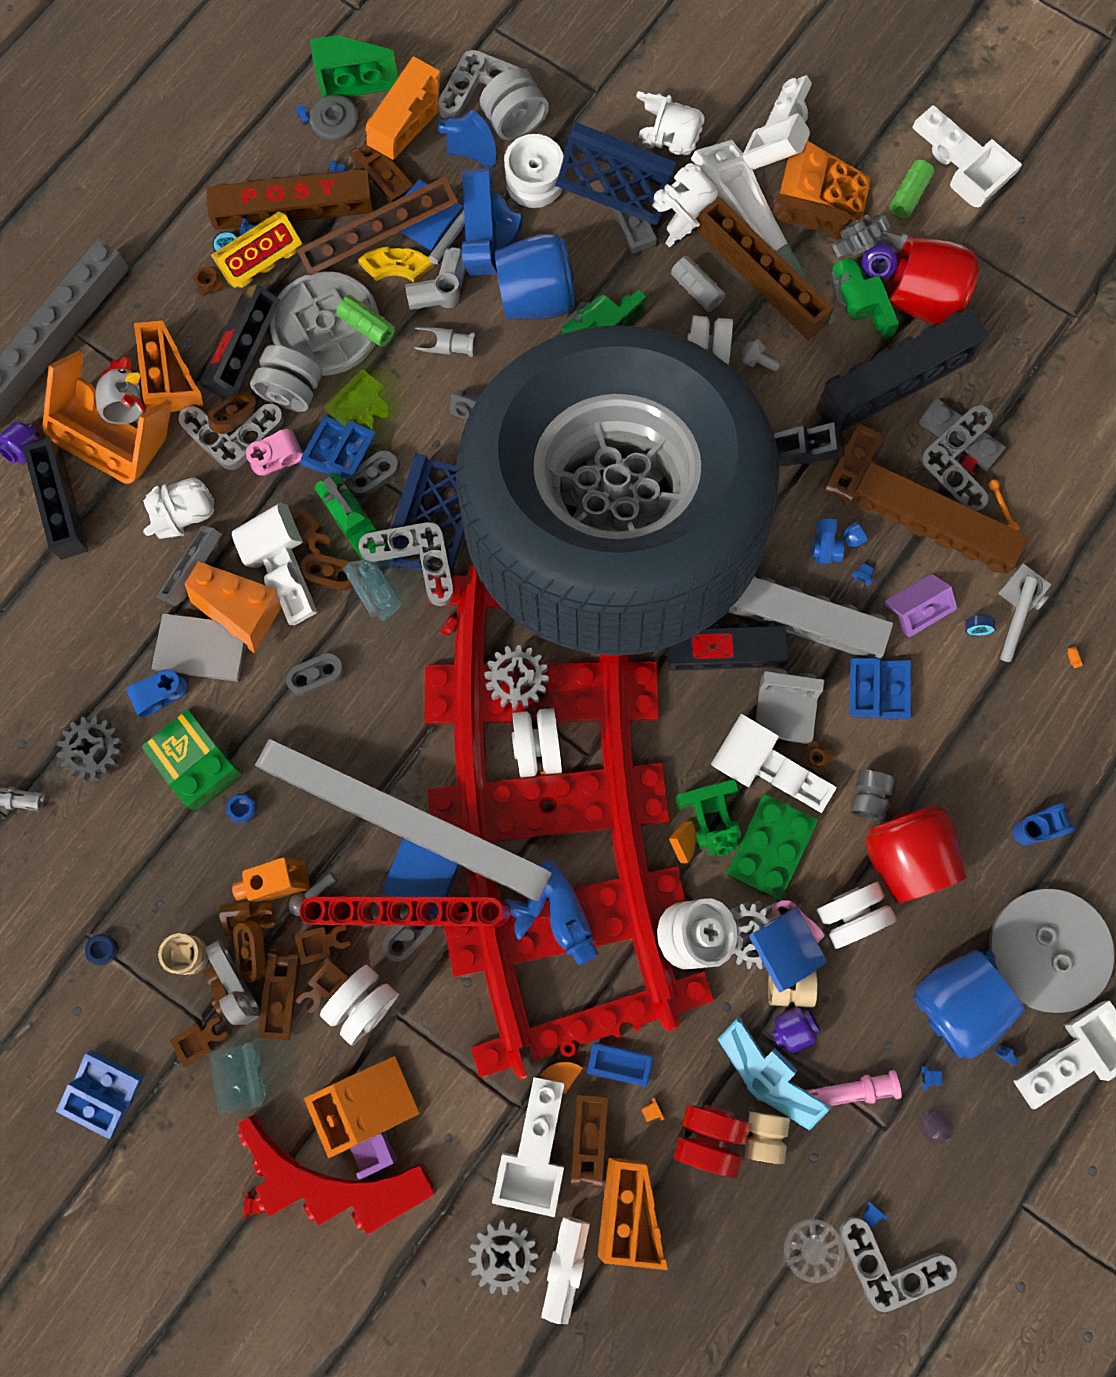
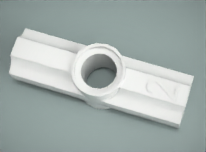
[541,1216,590,1324]

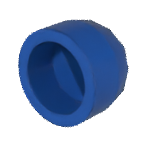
[843,522,868,547]

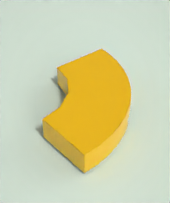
[358,246,435,283]

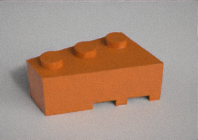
[365,56,440,160]
[134,321,204,412]
[184,561,281,653]
[597,1157,668,1270]

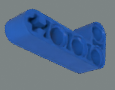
[462,168,497,276]

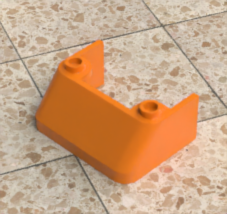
[43,351,172,484]

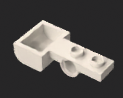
[742,75,812,170]
[912,105,1022,207]
[232,503,318,625]
[711,714,837,813]
[1013,1001,1116,1109]
[492,1077,564,1217]

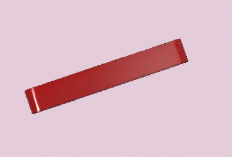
[299,897,511,927]

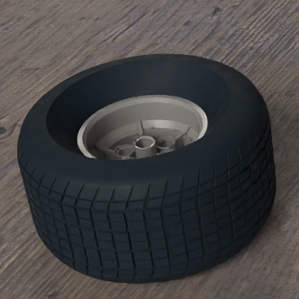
[456,325,779,655]

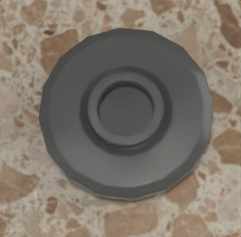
[309,95,359,141]

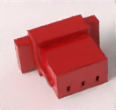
[959,455,978,477]
[440,614,458,637]
[243,1193,262,1218]

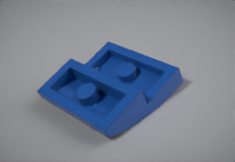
[400,180,464,251]
[300,415,376,479]
[850,658,911,720]
[382,838,460,916]
[749,906,827,993]
[56,1050,144,1139]

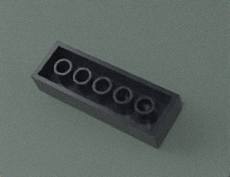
[816,308,989,431]

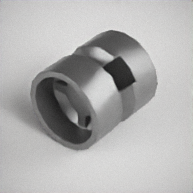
[850,770,897,822]

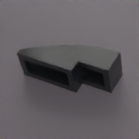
[774,422,845,466]

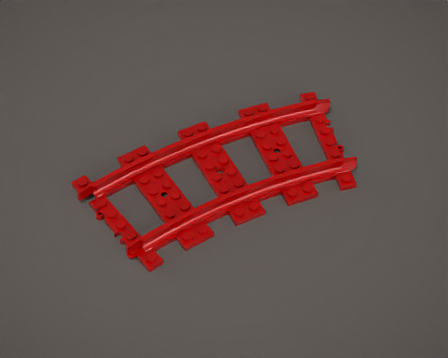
[424,565,714,1079]

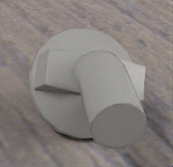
[741,339,780,371]

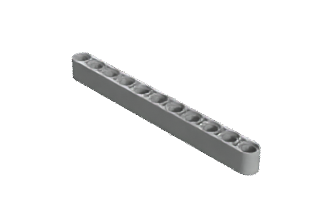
[255,739,552,902]

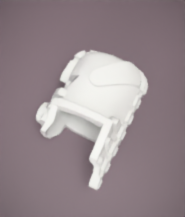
[636,91,704,155]
[652,163,718,247]
[143,477,214,539]

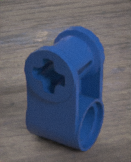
[126,669,188,717]
[1012,802,1077,846]

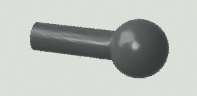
[288,872,338,917]

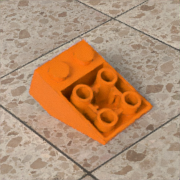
[780,141,871,224]
[304,1056,420,1158]

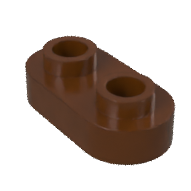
[208,393,256,434]
[300,554,358,591]
[233,920,266,983]

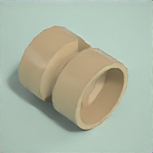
[158,933,208,975]
[768,970,817,1007]
[744,1111,790,1164]

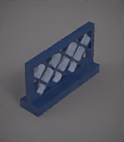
[555,122,675,225]
[384,453,465,577]

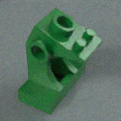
[675,779,741,857]

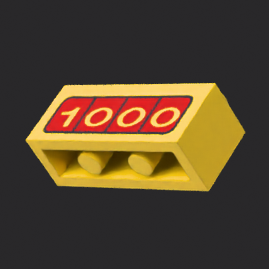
[211,211,302,288]

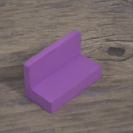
[885,574,957,637]

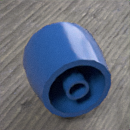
[495,234,575,319]
[913,950,1025,1059]

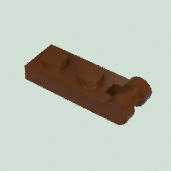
[349,139,413,203]
[772,193,850,239]
[824,423,884,504]
[258,951,301,1040]
[570,1094,608,1188]

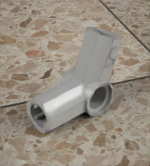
[405,247,466,310]

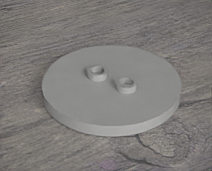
[270,271,379,376]
[989,889,1114,1013]

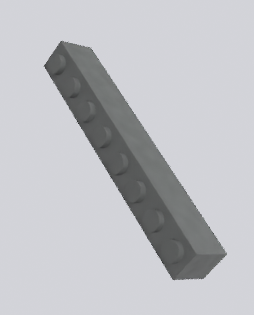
[0,239,129,424]

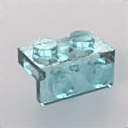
[343,560,402,621]
[209,1043,265,1116]

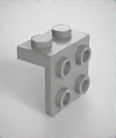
[755,669,824,744]

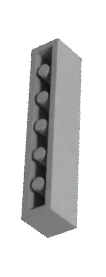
[727,577,893,659]

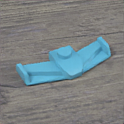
[717,1016,832,1131]

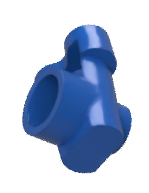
[810,519,844,565]

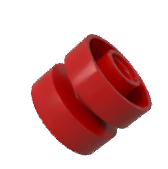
[673,1104,751,1179]

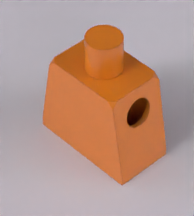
[232,857,310,902]

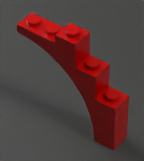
[237,1115,437,1235]

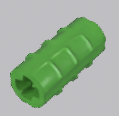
[889,160,935,219]
[336,295,395,347]

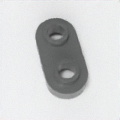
[347,451,399,497]
[286,653,344,696]
[382,913,435,962]

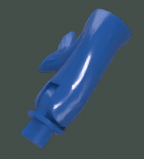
[504,860,600,966]

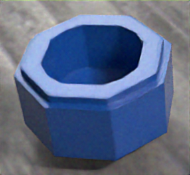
[226,794,257,823]

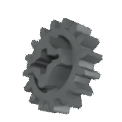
[831,213,891,257]
[57,716,124,781]

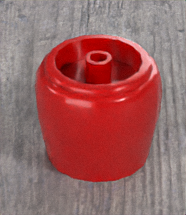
[886,236,980,326]
[865,804,967,903]

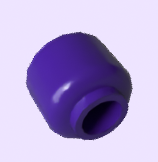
[862,240,899,281]
[0,422,40,464]
[772,1006,820,1053]

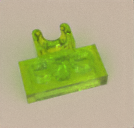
[325,369,389,431]

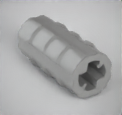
[671,256,725,312]

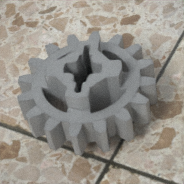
[484,645,549,710]
[731,901,781,969]
[469,1219,538,1296]

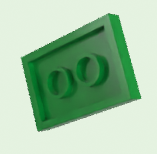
[725,794,818,901]

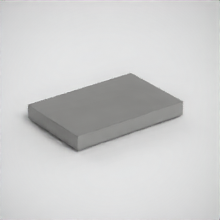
[151,614,246,682]

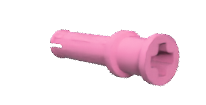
[805,1070,901,1106]

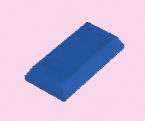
[587,1042,654,1087]

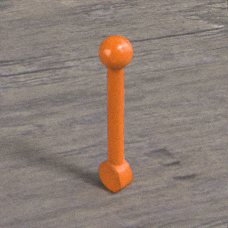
[988,479,1020,531]

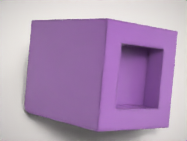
[351,1131,397,1179]

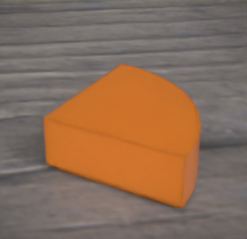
[669,821,696,863]
[540,1062,583,1094]

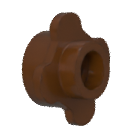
[193,267,223,296]
[799,741,834,776]

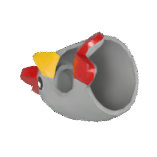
[95,357,146,424]

